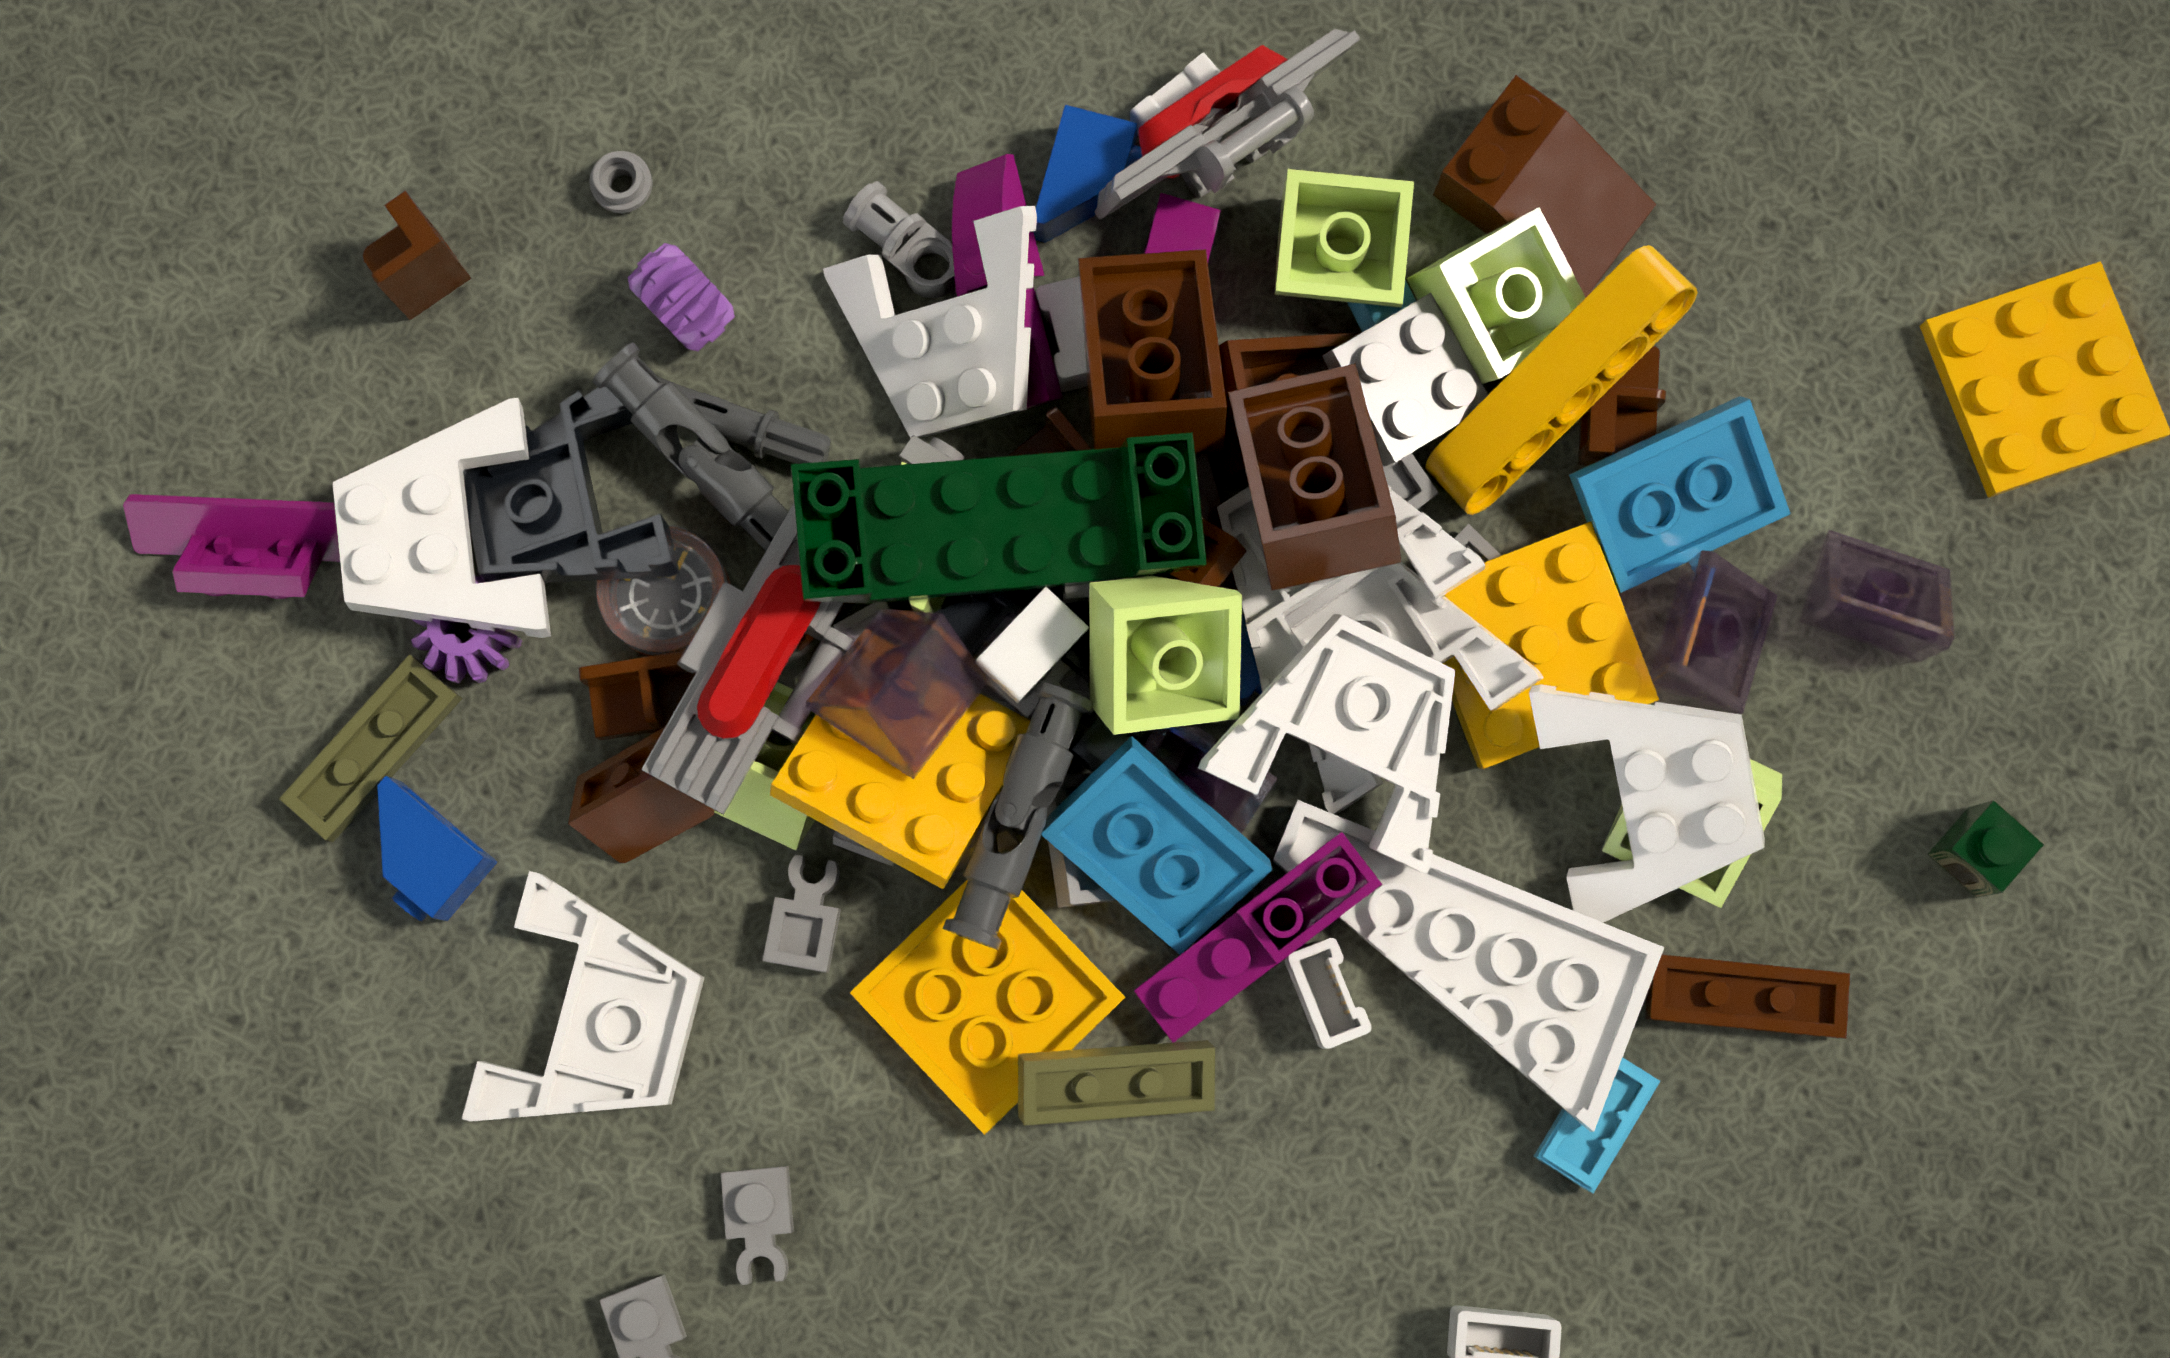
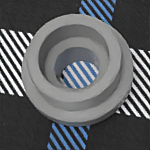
[589,151,653,213]

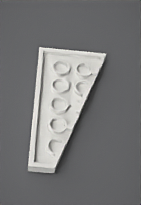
[1273,800,1664,1132]

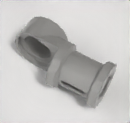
[843,181,956,299]

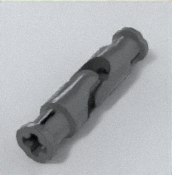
[592,342,789,551]
[942,682,1093,950]

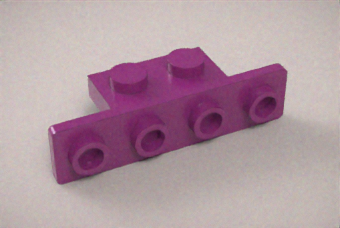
[123,494,340,599]

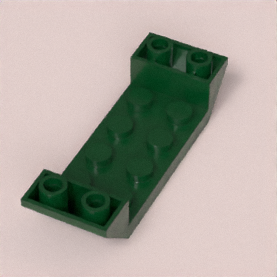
[791,432,1207,603]

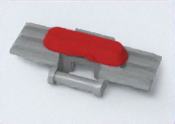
[1094,29,1360,220]
[641,503,856,815]

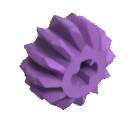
[628,243,735,351]
[411,576,522,683]

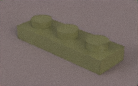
[279,654,463,842]
[1018,1040,1215,1126]

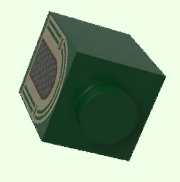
[1928,800,2044,898]

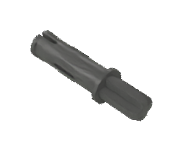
[659,377,831,464]

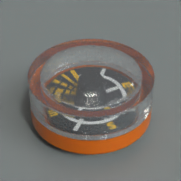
[596,526,730,656]

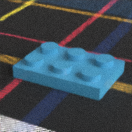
[1569,396,1791,593]
[1042,736,1272,955]

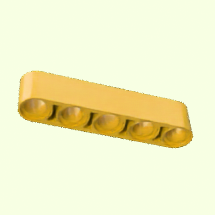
[1425,245,1697,515]

